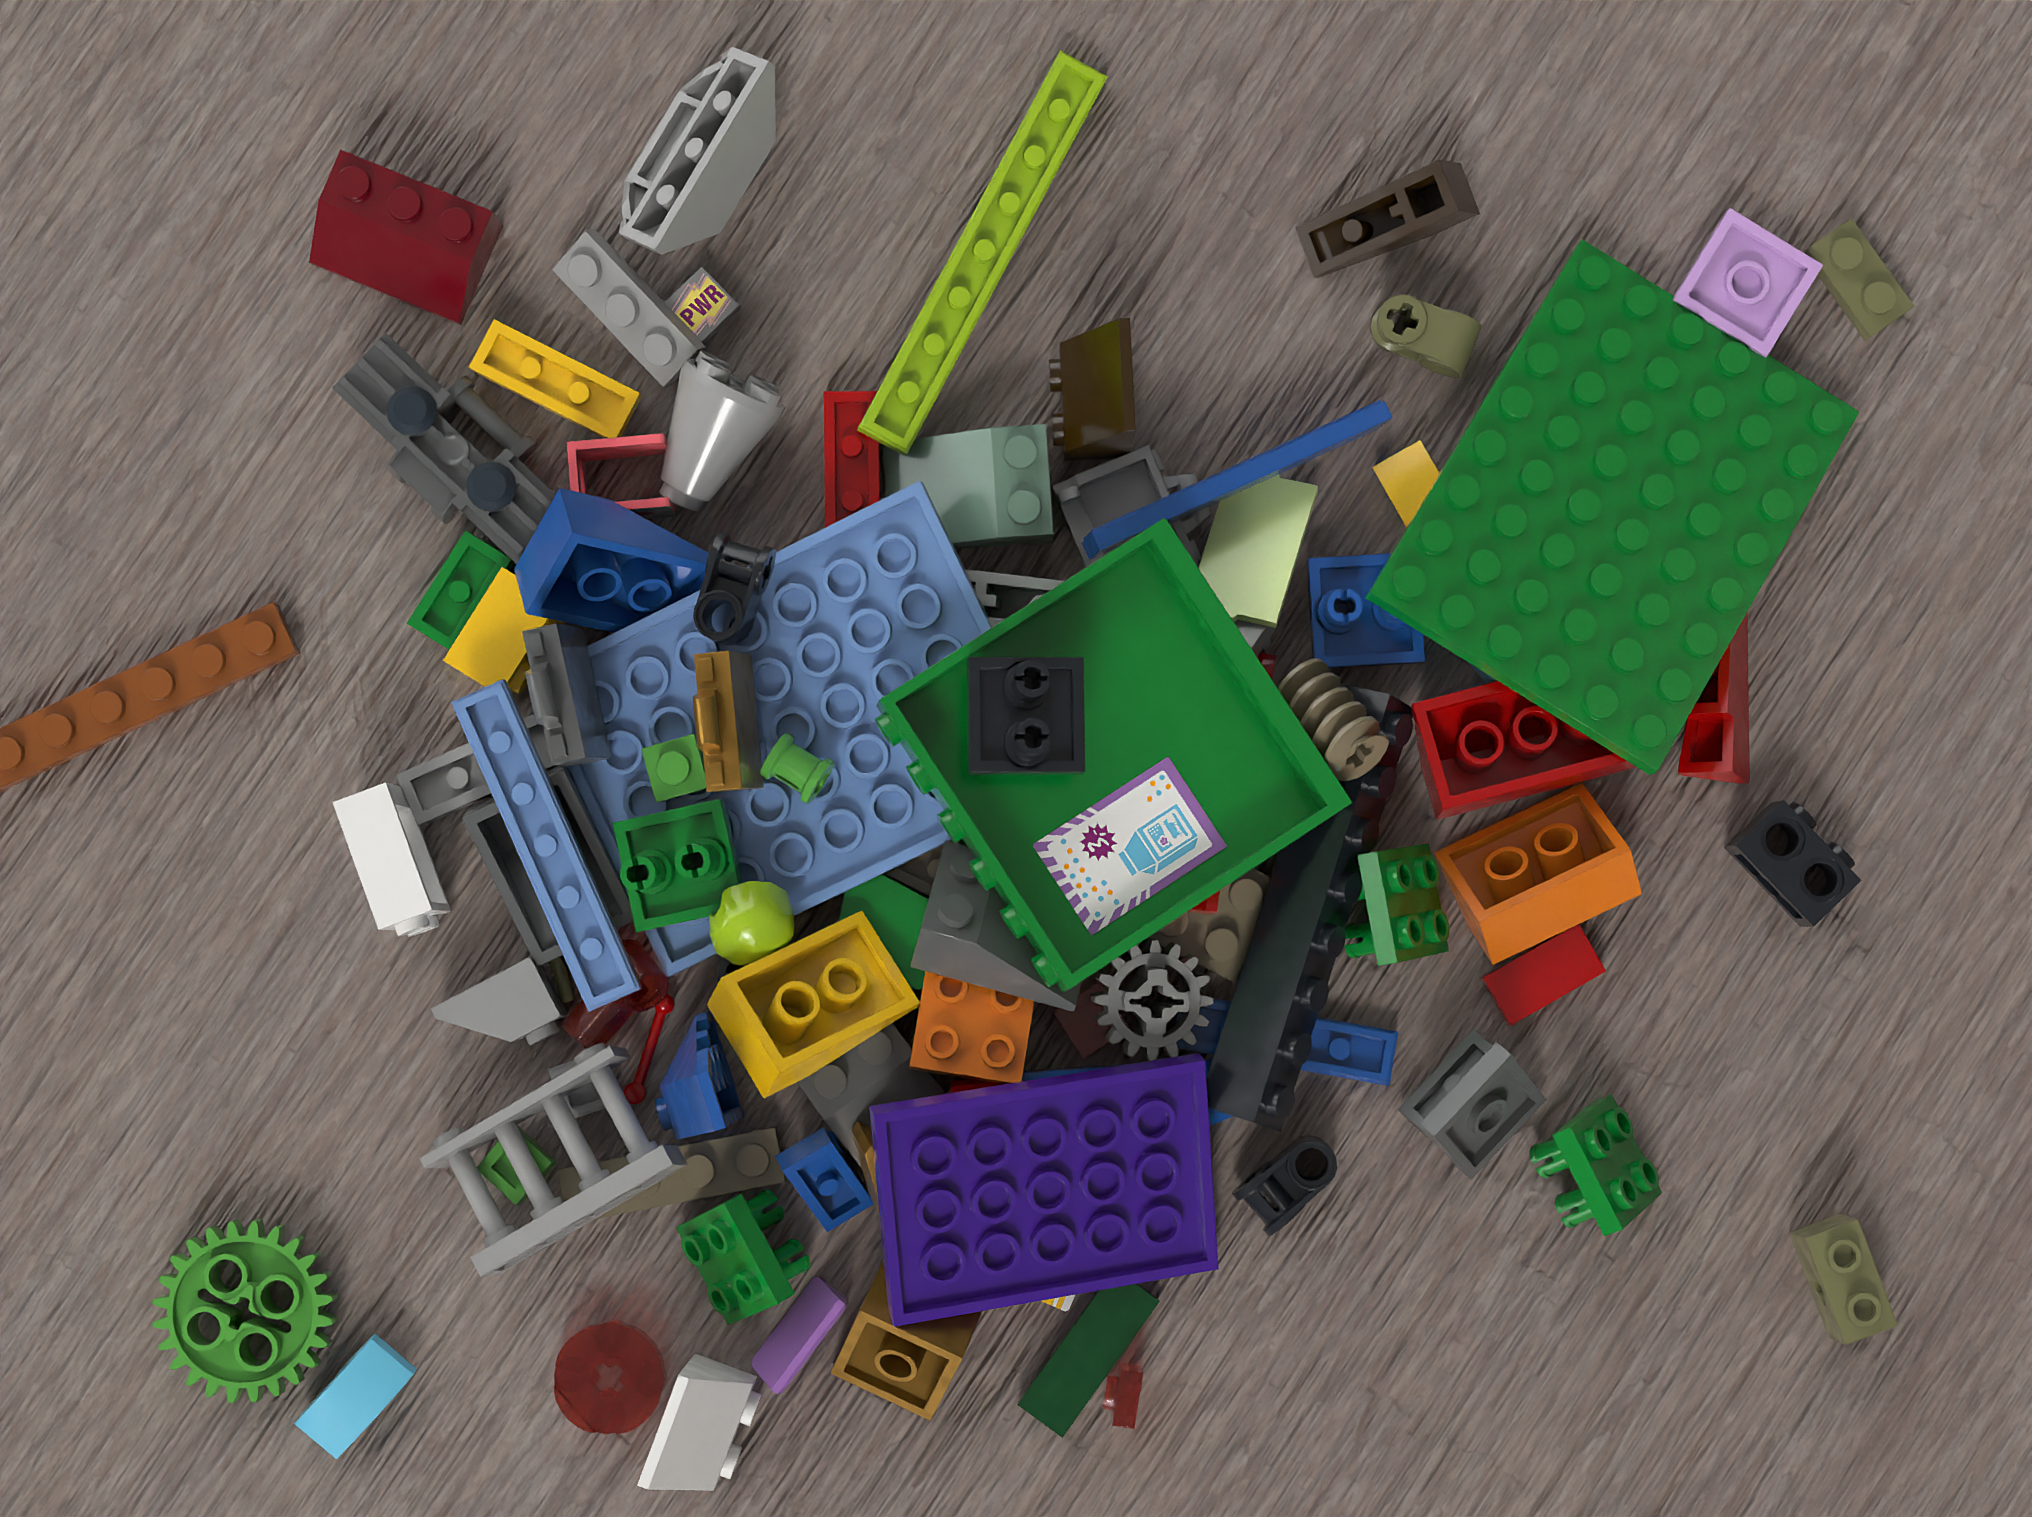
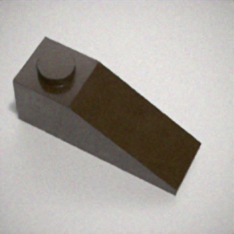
[1295,160,1480,278]

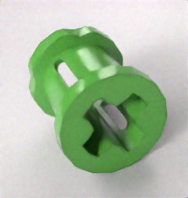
[760,732,835,804]

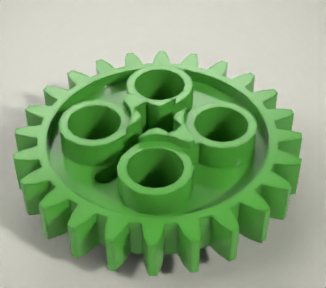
[152,1219,338,1403]

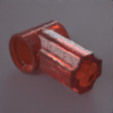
[562,939,669,1049]

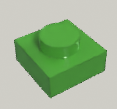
[641,733,706,803]
[477,1126,558,1205]

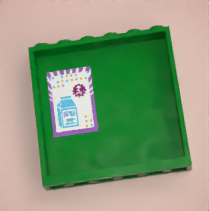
[875,518,1352,992]

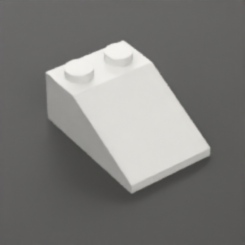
[637,1353,762,1491]

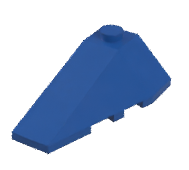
[655,1011,745,1140]

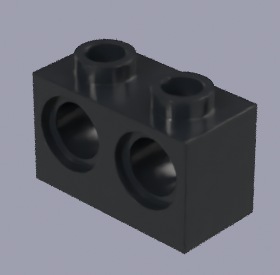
[1724,800,1862,927]

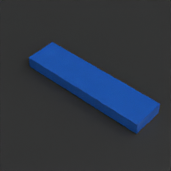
[1175,998,1399,1086]

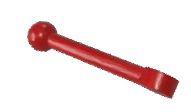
[624,993,675,1104]

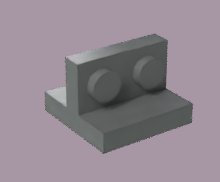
[1398,1029,1547,1180]

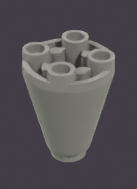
[659,350,785,511]

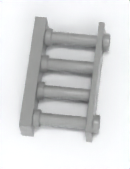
[419,1043,688,1277]

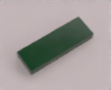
[1017,1284,1160,1438]

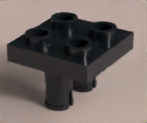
[967,657,1085,775]

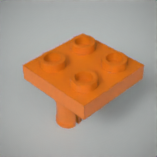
[909,971,1034,1084]

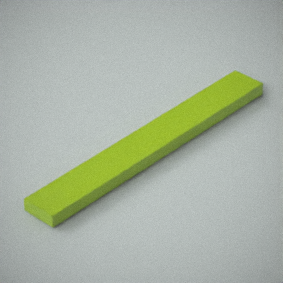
[857,50,1108,456]

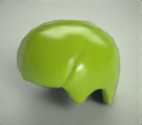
[709,881,794,966]

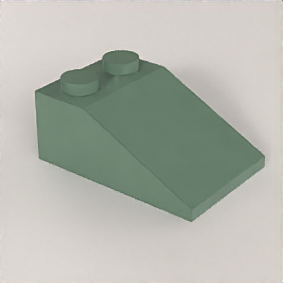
[882,424,1053,549]

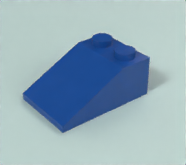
[514,488,709,633]

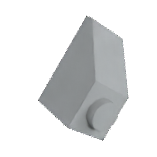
[431,957,568,1046]

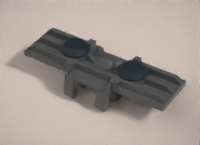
[332,333,556,564]

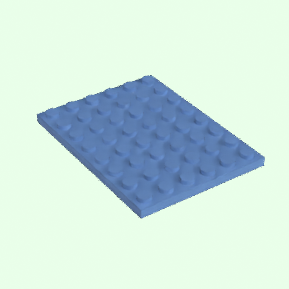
[567,481,992,977]

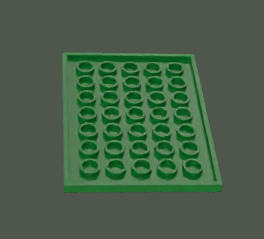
[1365,239,1859,776]

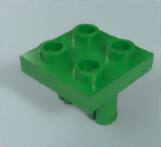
[612,798,743,933]
[1344,843,1449,966]
[1529,1094,1662,1236]
[676,1190,811,1325]

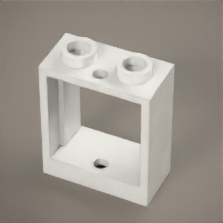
[332,782,451,937]

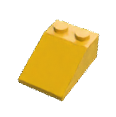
[707,911,920,1098]

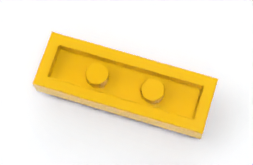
[469,319,642,438]

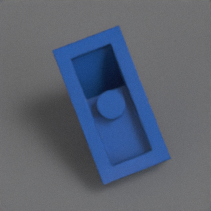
[776,1127,874,1232]

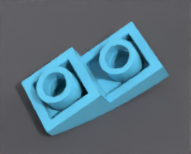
[294,1334,417,1459]

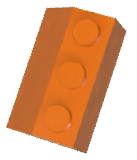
[1434,783,1642,965]

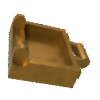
[693,651,764,792]

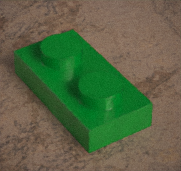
[406,531,515,650]

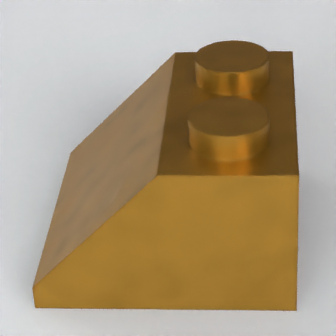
[830,1262,982,1421]

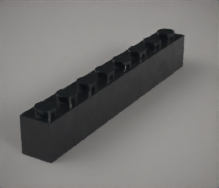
[1206,683,1413,1132]

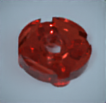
[553,1320,667,1434]

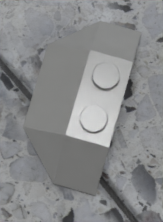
[619,47,776,255]

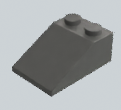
[462,765,633,967]
[910,840,1081,1012]
[797,1022,947,1168]

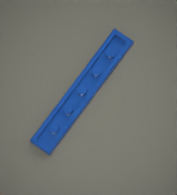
[1082,400,1393,560]

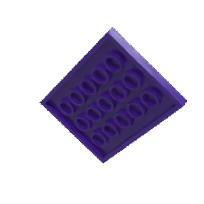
[869,1053,1219,1327]

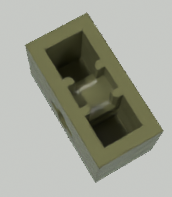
[1790,1214,1898,1345]

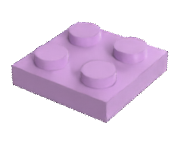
[1673,208,1823,358]

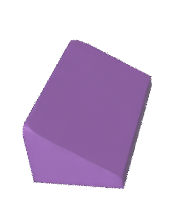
[751,1276,849,1395]

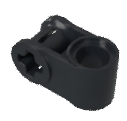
[693,532,776,645]
[1232,1135,1337,1236]

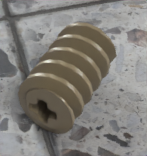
[1278,658,1389,781]

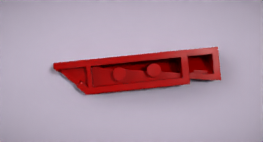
[1678,611,1750,784]

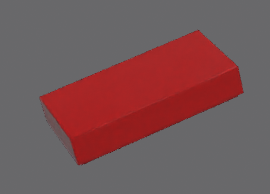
[1480,924,1606,1026]

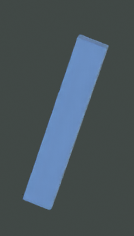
[451,679,642,1012]

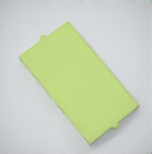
[1198,475,1318,628]

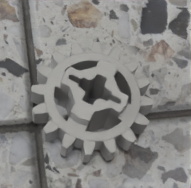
[1090,938,1213,1061]

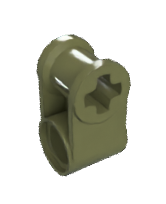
[1370,294,1481,378]

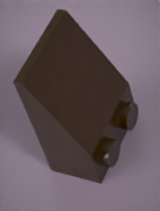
[1049,318,1136,461]

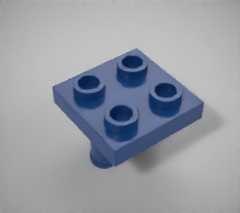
[1306,553,1425,669]

